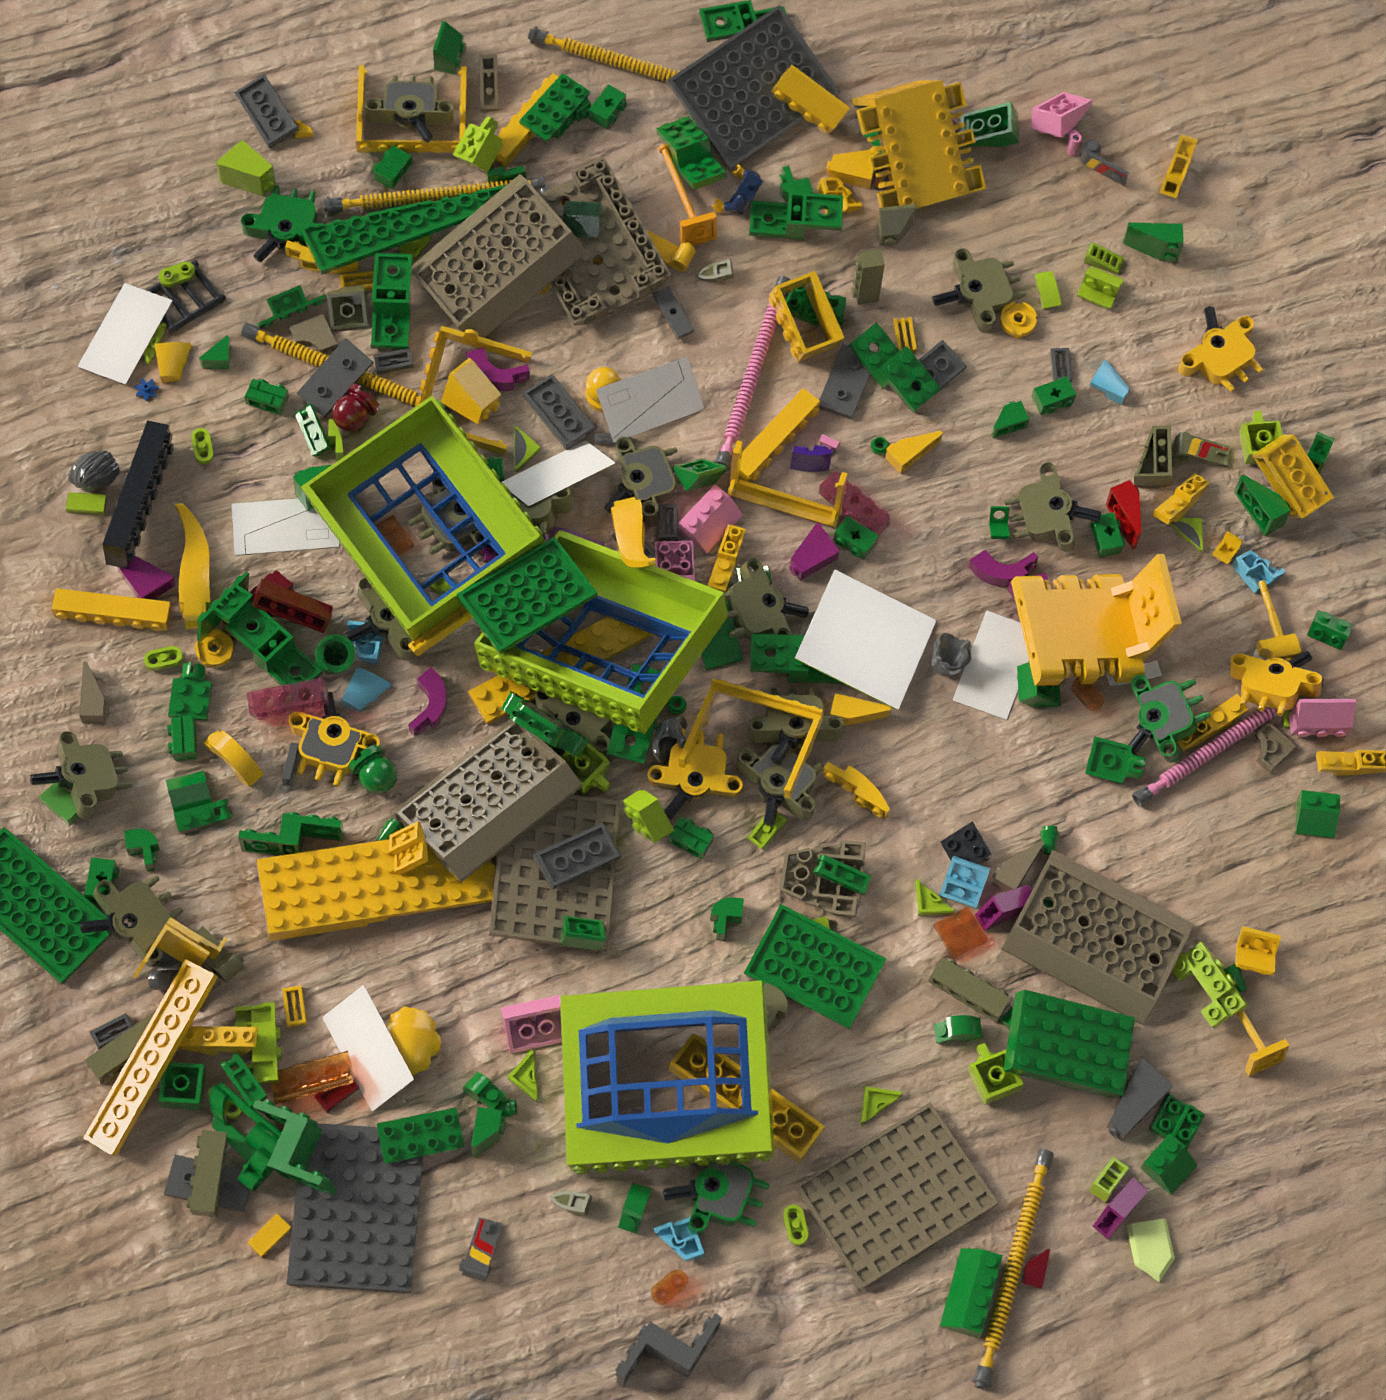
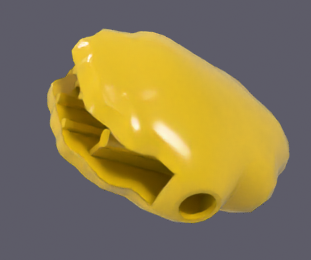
[385,1007,441,1076]

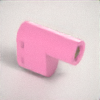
[1067,130,1082,156]

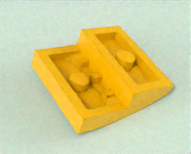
[389,821,428,875]

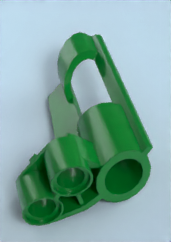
[209,1083,282,1192]

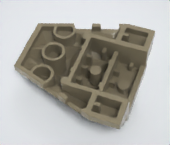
[779,840,866,917]

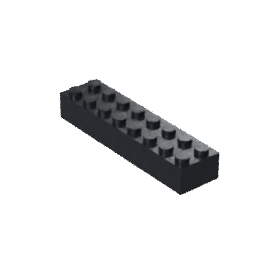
[102,420,174,569]

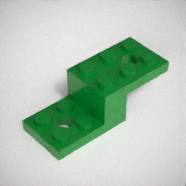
[699,0,787,42]
[656,116,727,190]
[749,192,843,239]
[371,253,412,350]
[848,322,941,413]
[225,601,323,699]
[750,634,844,684]
[607,664,661,764]
[238,812,344,856]

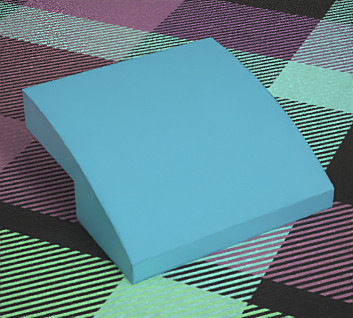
[940,856,990,908]

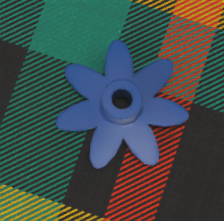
[134,379,159,401]

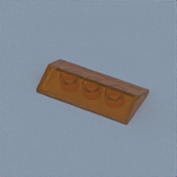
[272,1051,354,1104]

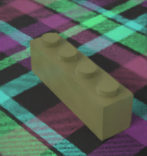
[851,249,885,305]
[928,957,1011,1023]
[85,1013,154,1084]
[187,1130,229,1217]

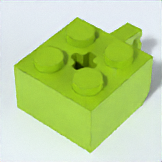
[453,116,503,173]
[1239,411,1283,464]
[561,743,610,796]
[623,790,674,843]
[967,1043,1023,1105]

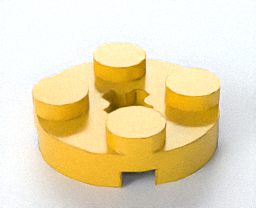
[999,302,1037,339]
[195,629,234,668]

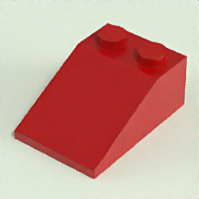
[1105,480,1141,550]

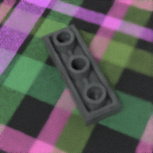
[653,286,694,340]

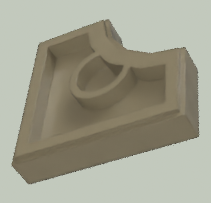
[289,314,337,353]
[1255,721,1297,774]

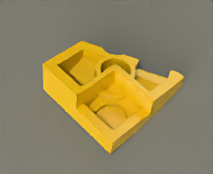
[817,177,862,214]
[155,342,192,383]

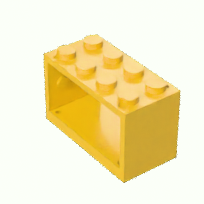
[768,271,844,362]
[1252,434,1334,518]

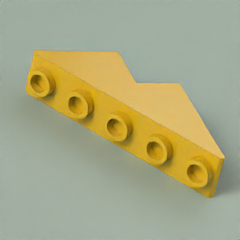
[178,1026,258,1056]

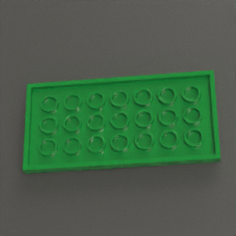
[0,827,111,985]

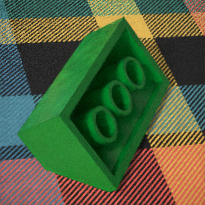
[939,1248,1003,1339]

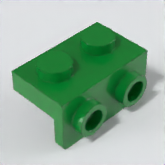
[1307,610,1353,650]

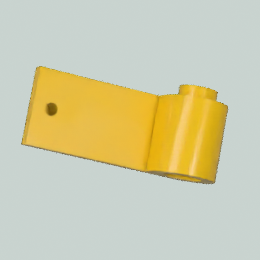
[647,230,696,272]

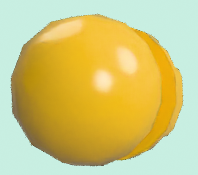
[585,366,621,412]

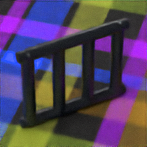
[145,260,226,334]

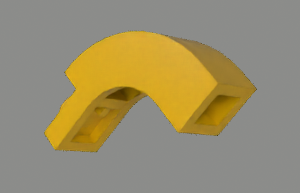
[1159,134,1198,198]
[203,730,264,787]

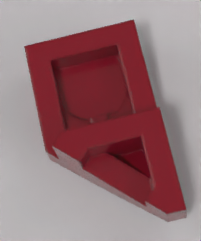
[1022,1248,1050,1288]

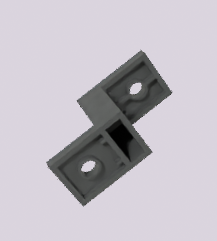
[615,1313,722,1387]

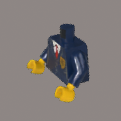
[711,165,763,215]

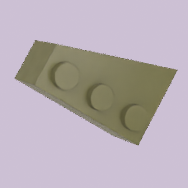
[1134,425,1172,486]

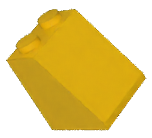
[441,358,501,424]

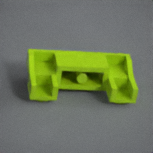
[1172,942,1249,1029]
[235,1002,282,1084]

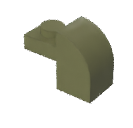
[764,983,788,1033]

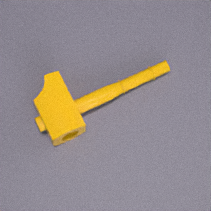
[1256,580,1301,661]

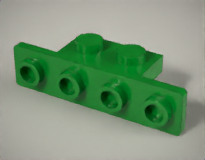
[257,285,327,328]

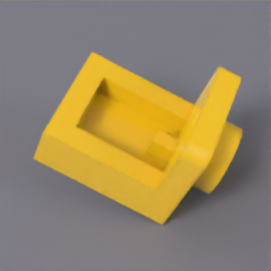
[1212,532,1243,564]

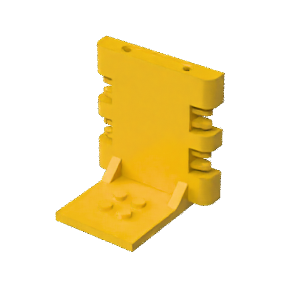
[852,80,986,208]
[1011,554,1182,686]

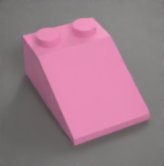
[1032,92,1092,137]

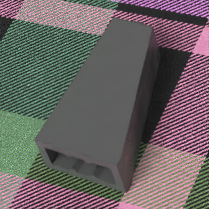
[1107,1059,1173,1141]

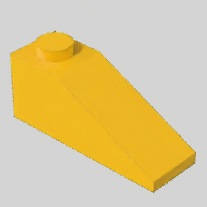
[885,431,943,474]
[830,693,891,726]

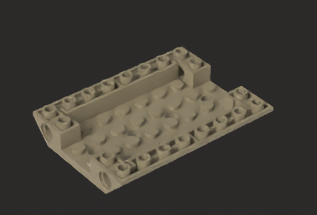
[531,156,671,326]
[412,174,587,338]
[390,719,583,882]
[1001,850,1193,1025]

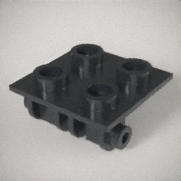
[940,821,992,864]

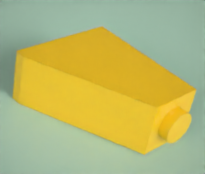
[826,150,879,189]

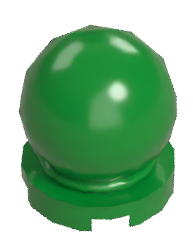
[315,634,355,674]
[348,744,397,795]

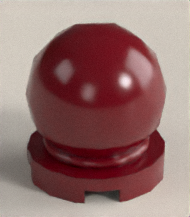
[332,384,380,432]

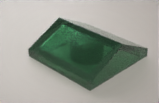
[563,201,602,238]

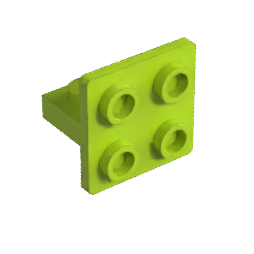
[1077,266,1124,309]

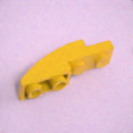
[285,241,359,273]
[1153,474,1210,525]
[707,524,746,593]
[1177,693,1249,752]
[1316,750,1386,776]
[823,762,890,819]

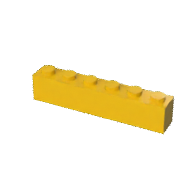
[495,73,559,167]
[731,388,820,482]
[52,588,172,631]

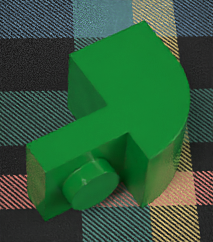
[779,165,813,202]
[1307,431,1335,474]
[124,829,160,871]
[710,897,744,941]
[934,1015,983,1044]
[463,1072,506,1109]
[618,1182,652,1234]

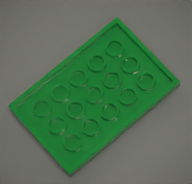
[457,536,597,654]
[743,904,886,1030]

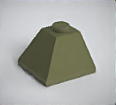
[877,204,916,246]
[327,285,368,330]

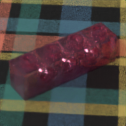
[819,471,890,536]
[247,678,330,720]

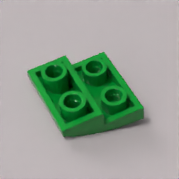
[786,286,831,326]
[1149,1094,1205,1149]

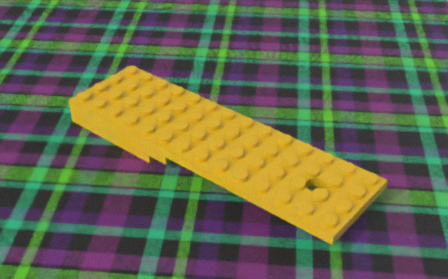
[257,839,497,941]

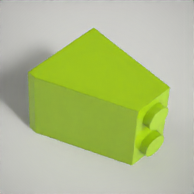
[216,140,276,196]

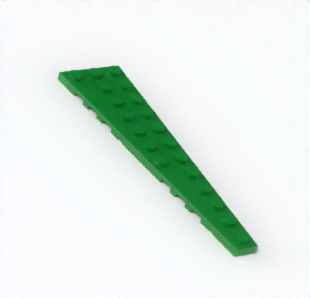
[300,184,508,275]

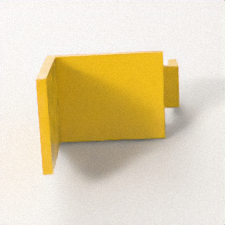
[132,917,227,979]

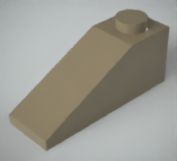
[479,54,499,109]
[79,662,109,723]
[992,841,1044,892]

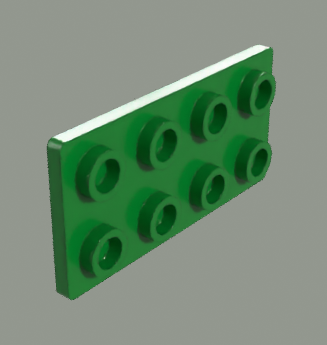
[519,73,590,142]
[197,571,253,642]
[377,1107,464,1163]

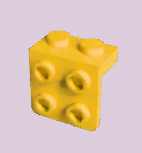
[1235,926,1281,975]

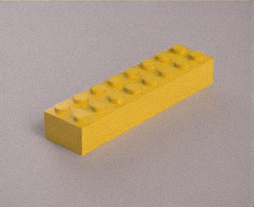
[669,1033,825,1164]

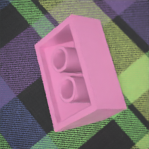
[678,485,743,555]
[1288,699,1356,737]
[501,995,562,1053]

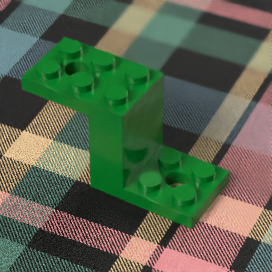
[253,1099,337,1196]

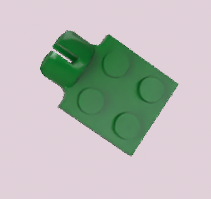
[168,662,212,721]
[1085,736,1146,784]

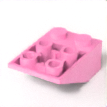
[655,540,695,581]

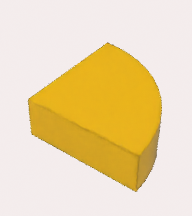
[294,120,313,139]

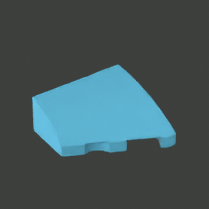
[1090,360,1130,405]
[1232,550,1286,594]
[347,621,385,665]
[341,667,392,712]
[654,1217,705,1261]

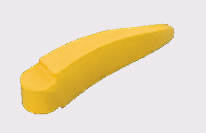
[611,497,656,568]
[175,503,210,630]

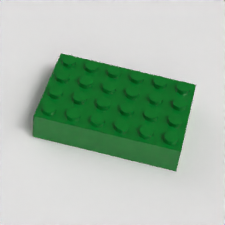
[1003,989,1135,1098]

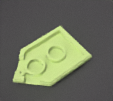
[1126,1219,1175,1282]

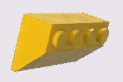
[771,65,850,134]

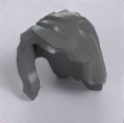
[68,451,120,492]
[932,633,972,677]
[652,716,687,765]

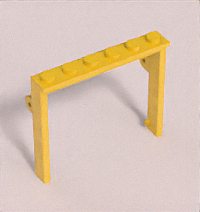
[356,65,467,153]
[415,326,532,455]
[728,440,847,528]
[679,678,823,799]

